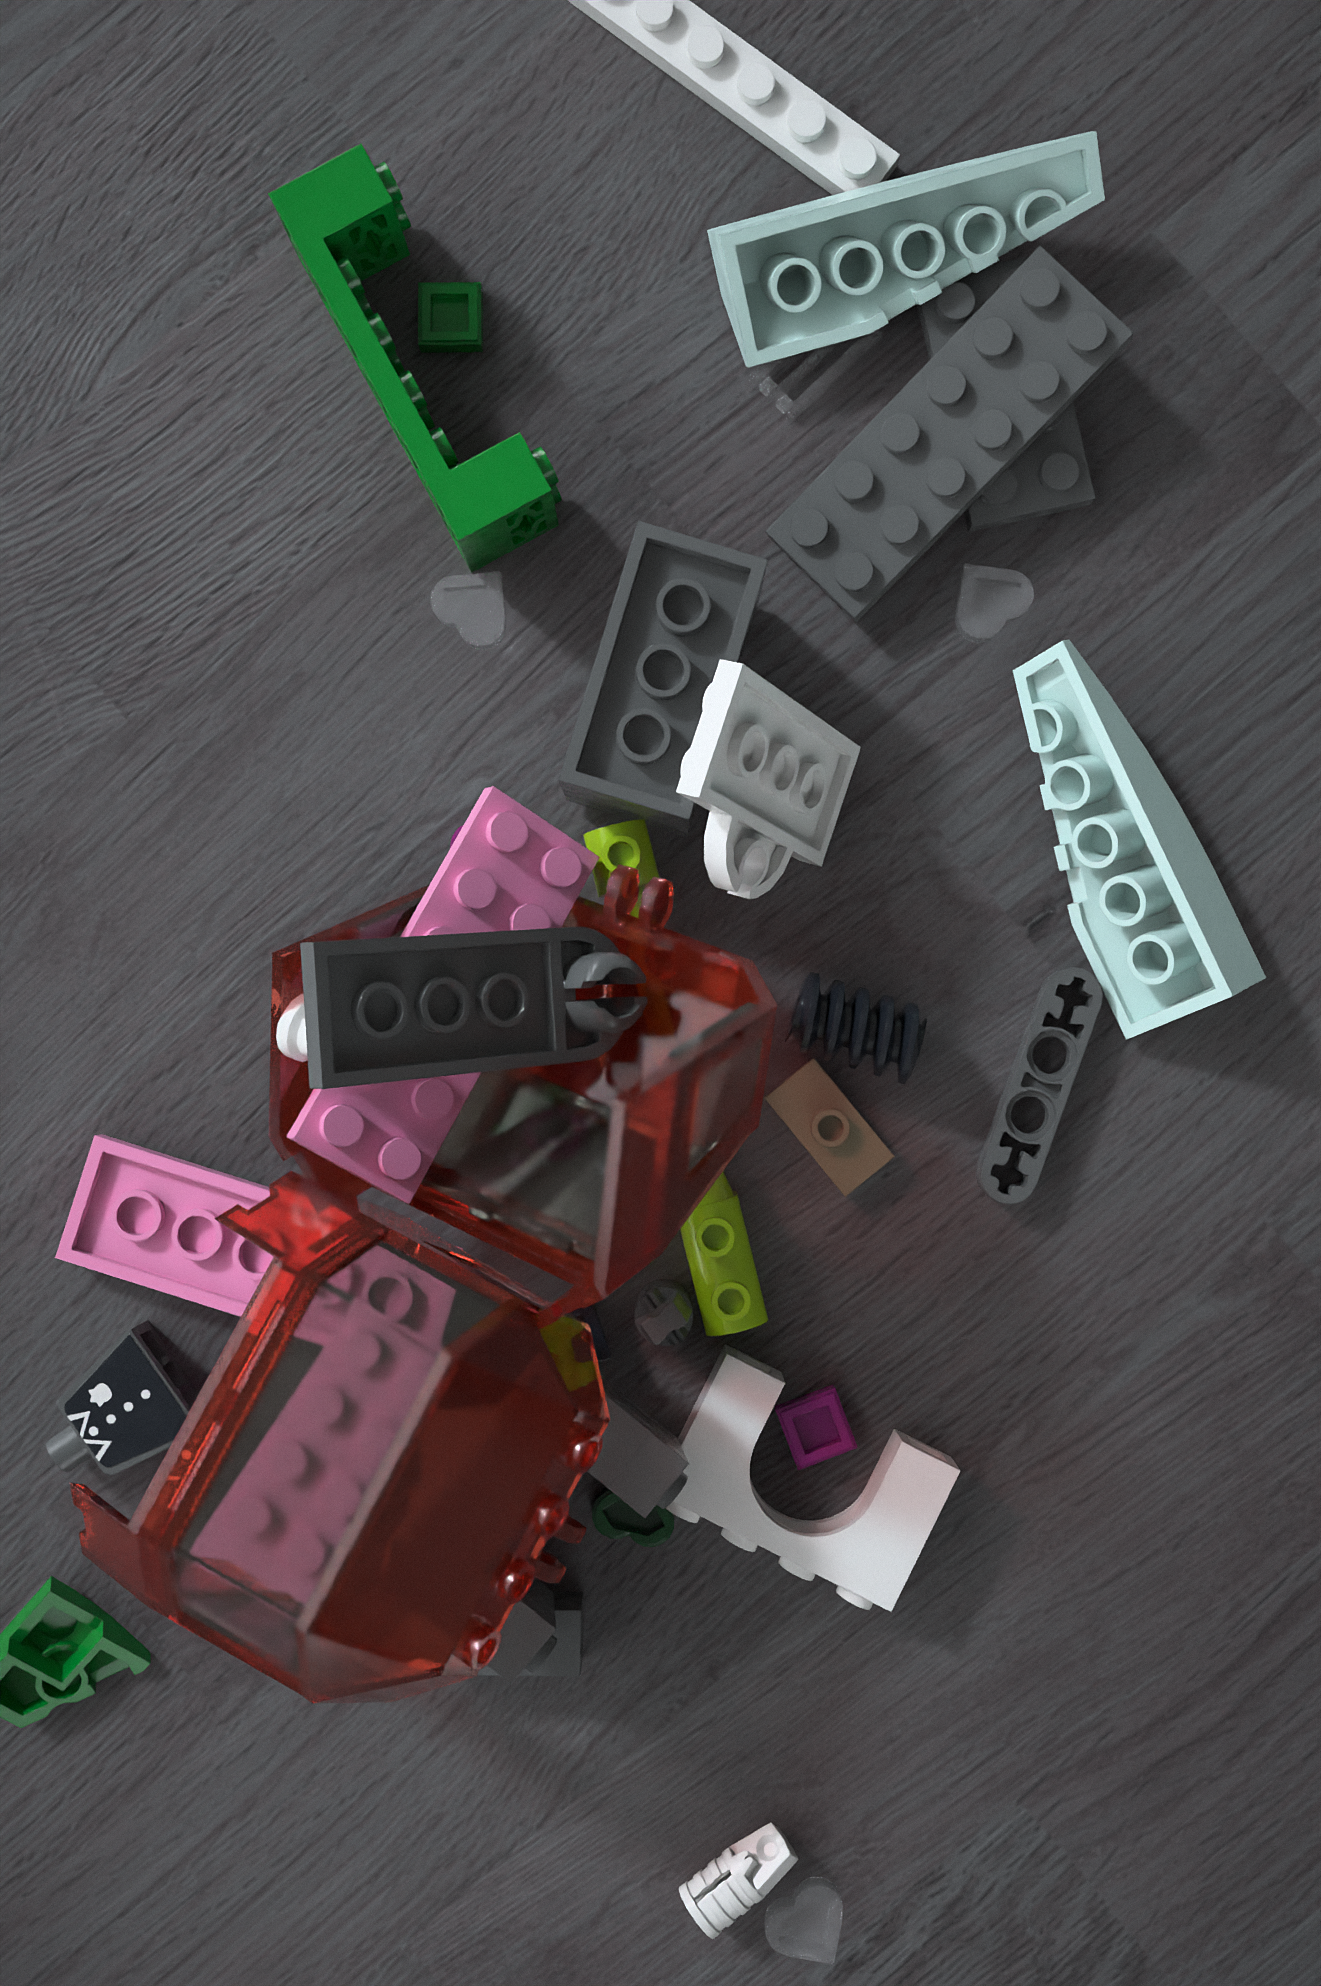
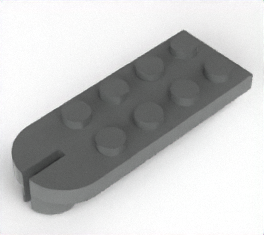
[300,927,648,1089]

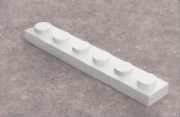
[567,0,900,195]

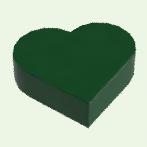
[592,1487,674,1547]

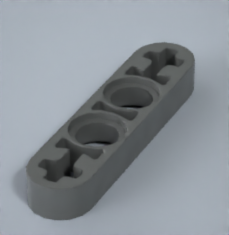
[976,967,1103,1204]

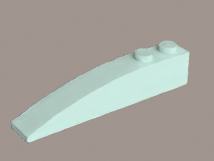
[1013,639,1266,1040]

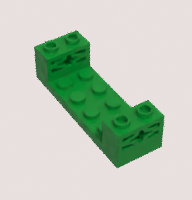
[268,144,562,573]

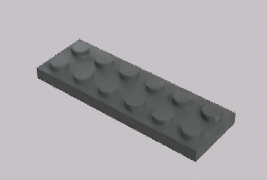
[766,246,1133,623]

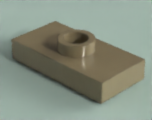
[764,1058,895,1197]

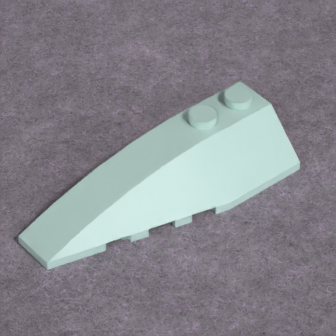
[707,131,1105,368]

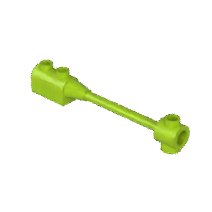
[583,819,769,1336]

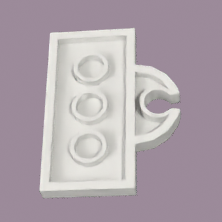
[676,659,861,899]

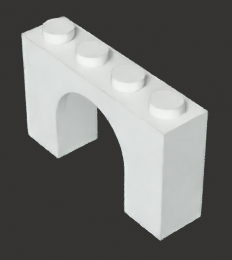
[666,1344,960,1612]

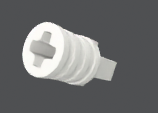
[679,1823,798,1939]

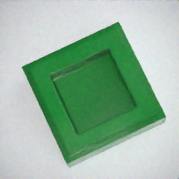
[418,282,483,353]

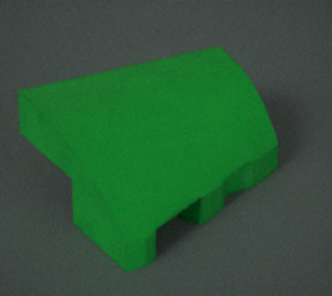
[0,1576,151,1728]

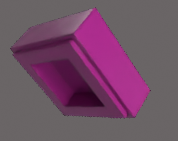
[774,1384,858,1470]

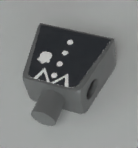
[46,1320,216,1476]

